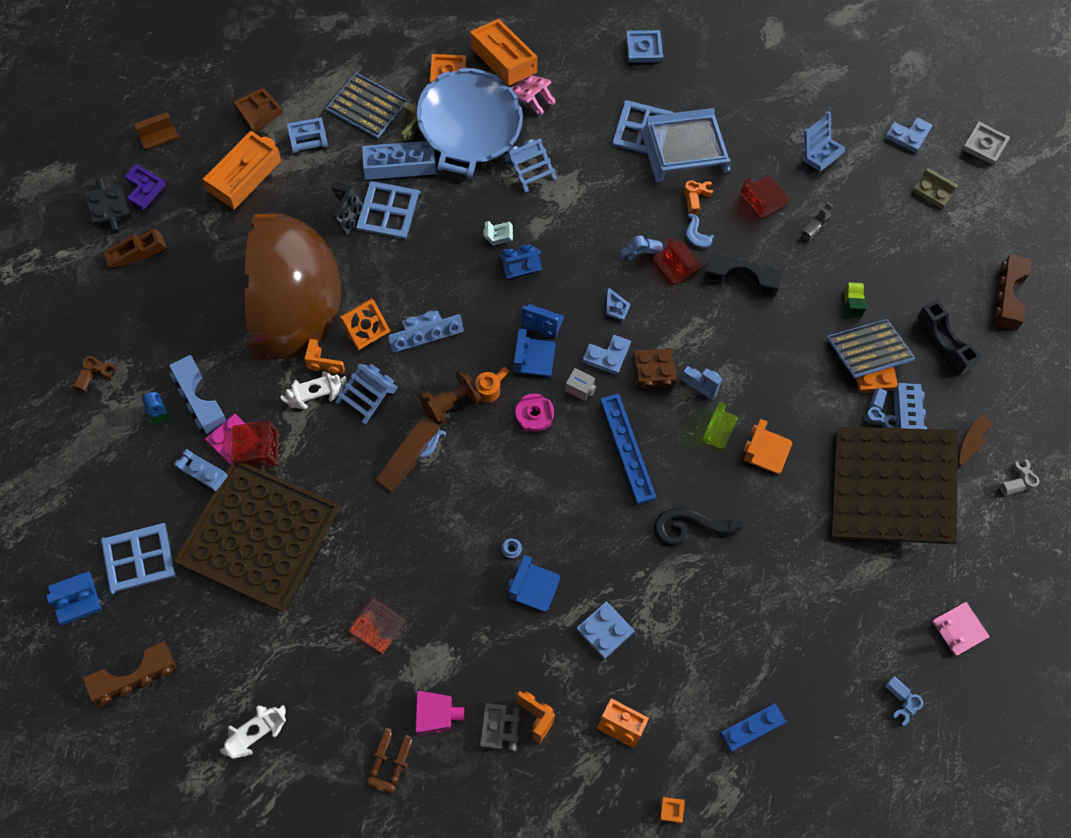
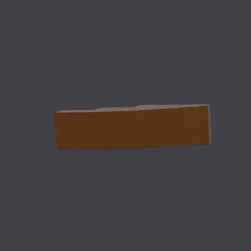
[376,415,440,493]

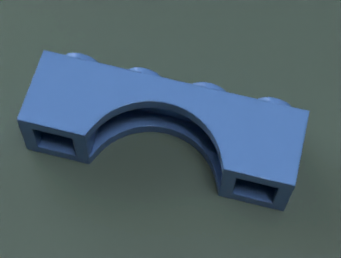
[169,355,226,434]

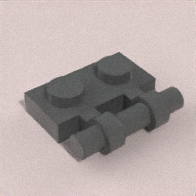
[480,703,522,752]

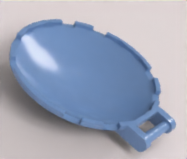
[417,68,523,179]

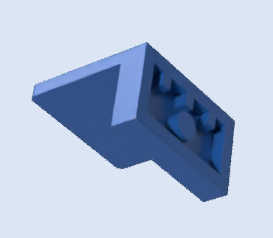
[521,304,564,338]
[514,329,556,377]

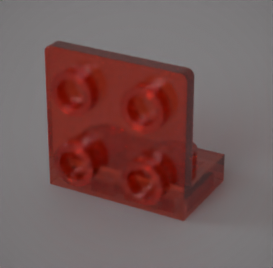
[740,175,790,218]
[231,420,278,466]

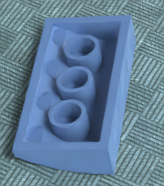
[362,141,436,180]

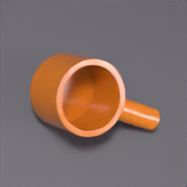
[475,367,509,403]

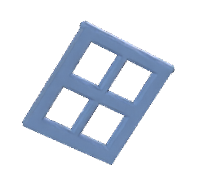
[612,100,673,154]
[356,181,421,239]
[101,523,175,594]

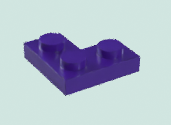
[125,164,166,210]

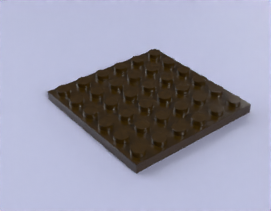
[832,427,958,545]
[174,458,341,613]

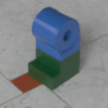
[142,392,170,425]

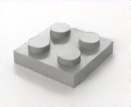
[962,122,1010,165]

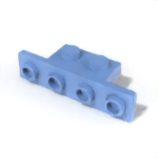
[388,311,464,352]

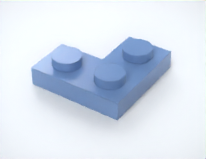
[885,118,932,153]
[583,335,631,376]
[681,366,722,400]

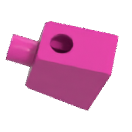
[416,691,464,736]

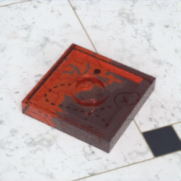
[349,597,407,654]

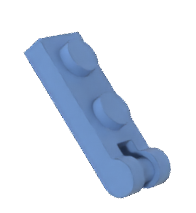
[173,449,228,491]

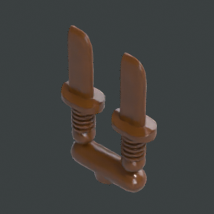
[366,728,412,794]

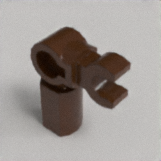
[72,356,116,393]

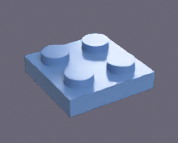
[626,30,663,63]
[576,601,635,660]

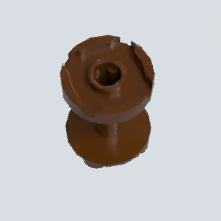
[418,371,481,426]

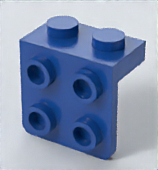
[507,555,560,612]

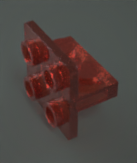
[653,237,702,285]

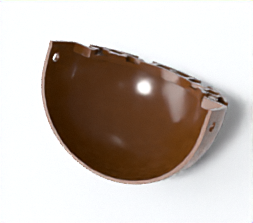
[245,213,342,360]

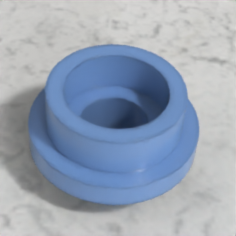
[502,539,522,559]

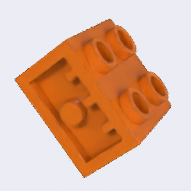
[516,691,555,744]

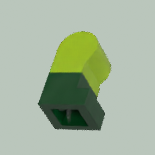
[845,282,867,317]

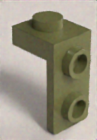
[401,102,420,143]

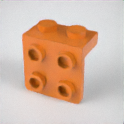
[743,419,792,474]

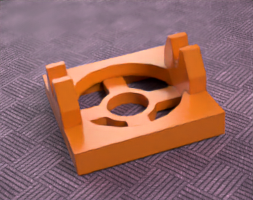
[339,298,390,350]

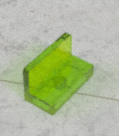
[702,402,738,450]

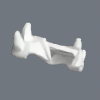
[280,371,346,409]
[220,705,286,759]

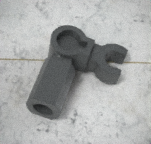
[801,202,833,241]

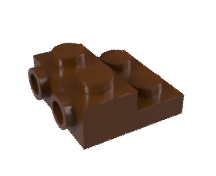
[634,349,677,389]

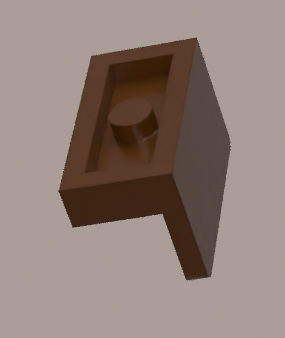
[134,112,178,150]

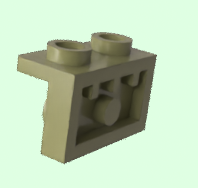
[912,168,958,209]

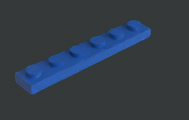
[600,394,656,505]

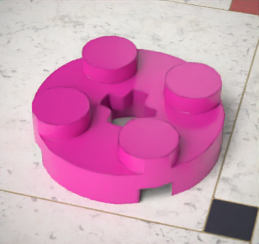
[515,394,554,432]

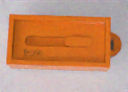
[470,19,537,86]
[203,131,281,209]

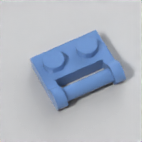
[287,117,328,154]

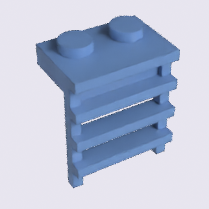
[801,111,845,171]
[504,138,557,193]
[335,364,398,424]

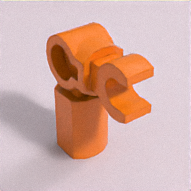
[683,180,713,215]

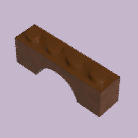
[994,254,1031,330]
[83,641,177,706]

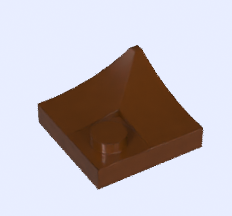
[233,88,283,134]

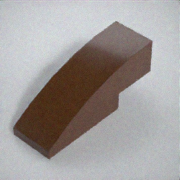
[103,228,167,268]
[958,414,993,470]

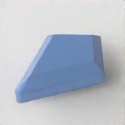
[606,288,630,321]

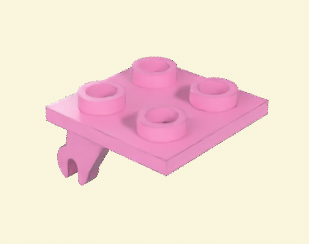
[511,75,555,115]
[932,602,990,657]

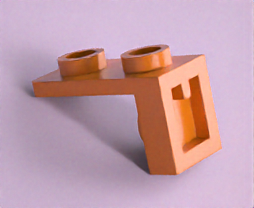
[305,339,345,374]

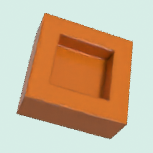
[660,797,685,823]

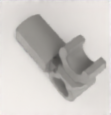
[1000,459,1039,496]

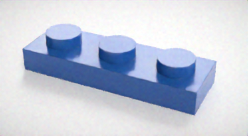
[720,703,786,752]

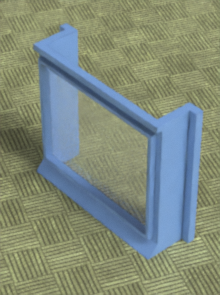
[640,108,731,182]

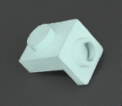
[483,221,513,246]

